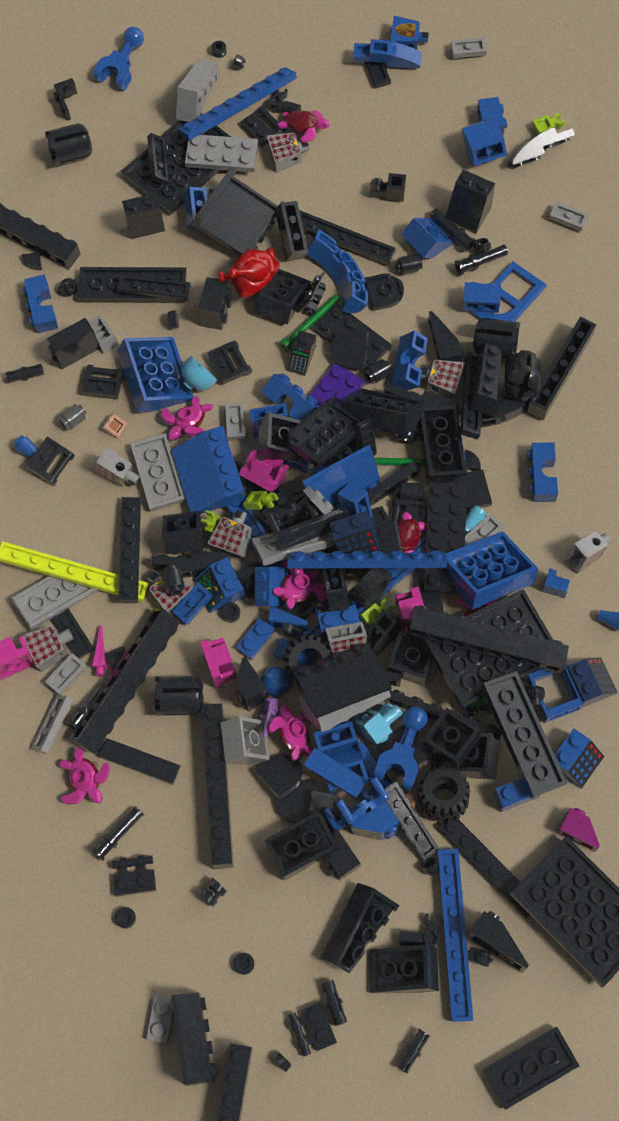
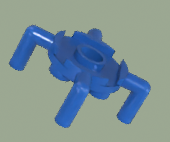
[322,777,389,831]

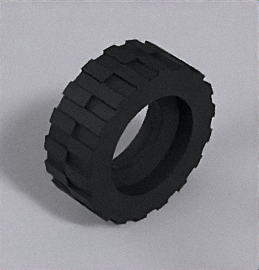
[352,568,392,608]

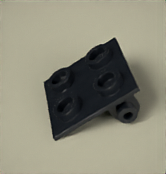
[298,271,326,316]

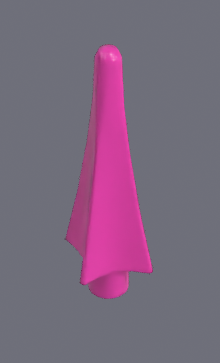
[92,625,108,677]

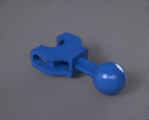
[94,26,144,90]
[374,707,428,791]

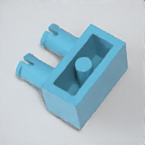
[350,702,403,744]

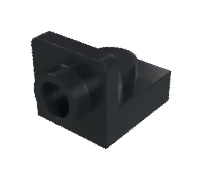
[237,567,255,601]

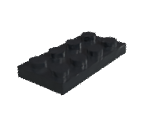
[313,303,392,370]
[483,1027,580,1110]

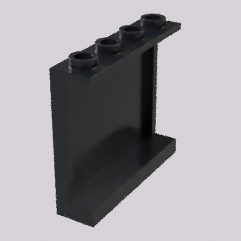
[192,167,284,256]

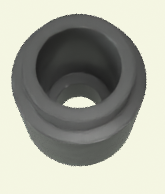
[58,404,87,430]

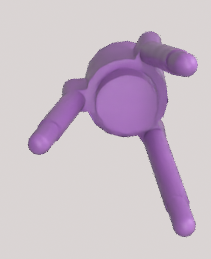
[257,698,283,743]

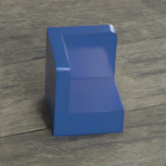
[542,568,570,598]

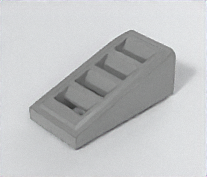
[88,315,119,353]

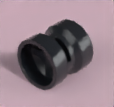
[199,877,227,907]

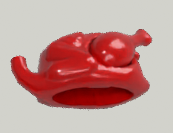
[218,247,280,298]

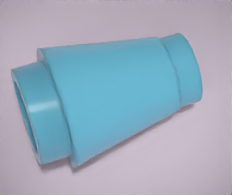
[465,505,487,533]

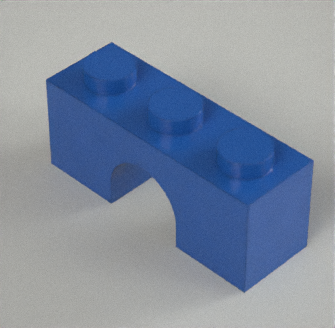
[22,274,59,333]
[391,330,428,391]
[261,373,320,420]
[527,442,558,502]

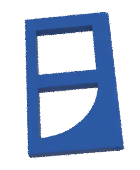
[469,261,547,322]

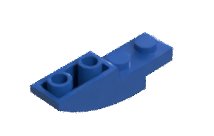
[353,39,422,68]

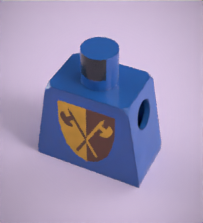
[390,16,429,50]

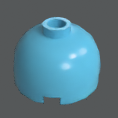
[181,356,217,391]

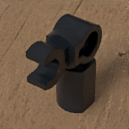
[269,89,301,113]
[399,913,440,947]

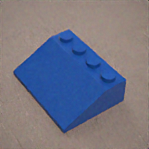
[117,337,194,412]
[171,426,246,514]
[302,445,380,516]
[446,531,538,609]

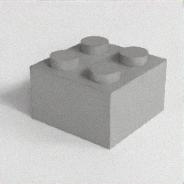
[221,716,270,766]

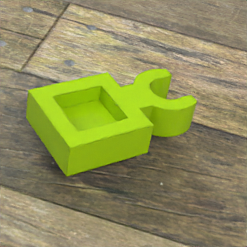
[532,113,565,134]
[243,491,278,510]
[201,510,221,537]
[358,598,394,629]

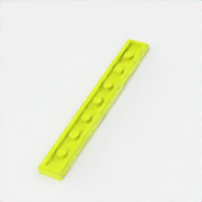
[0,541,149,602]

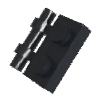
[112,855,157,897]
[288,1002,337,1057]

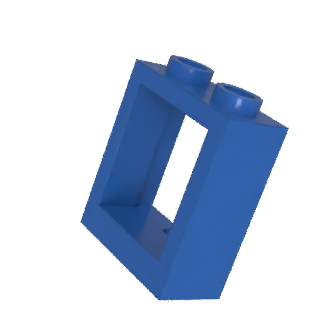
[526,664,584,723]

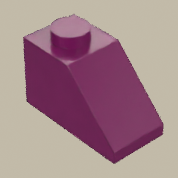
[558,808,600,852]

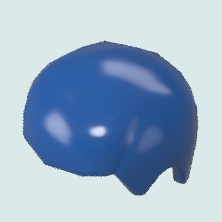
[261,667,293,697]

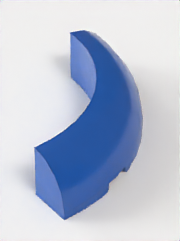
[307,229,368,313]

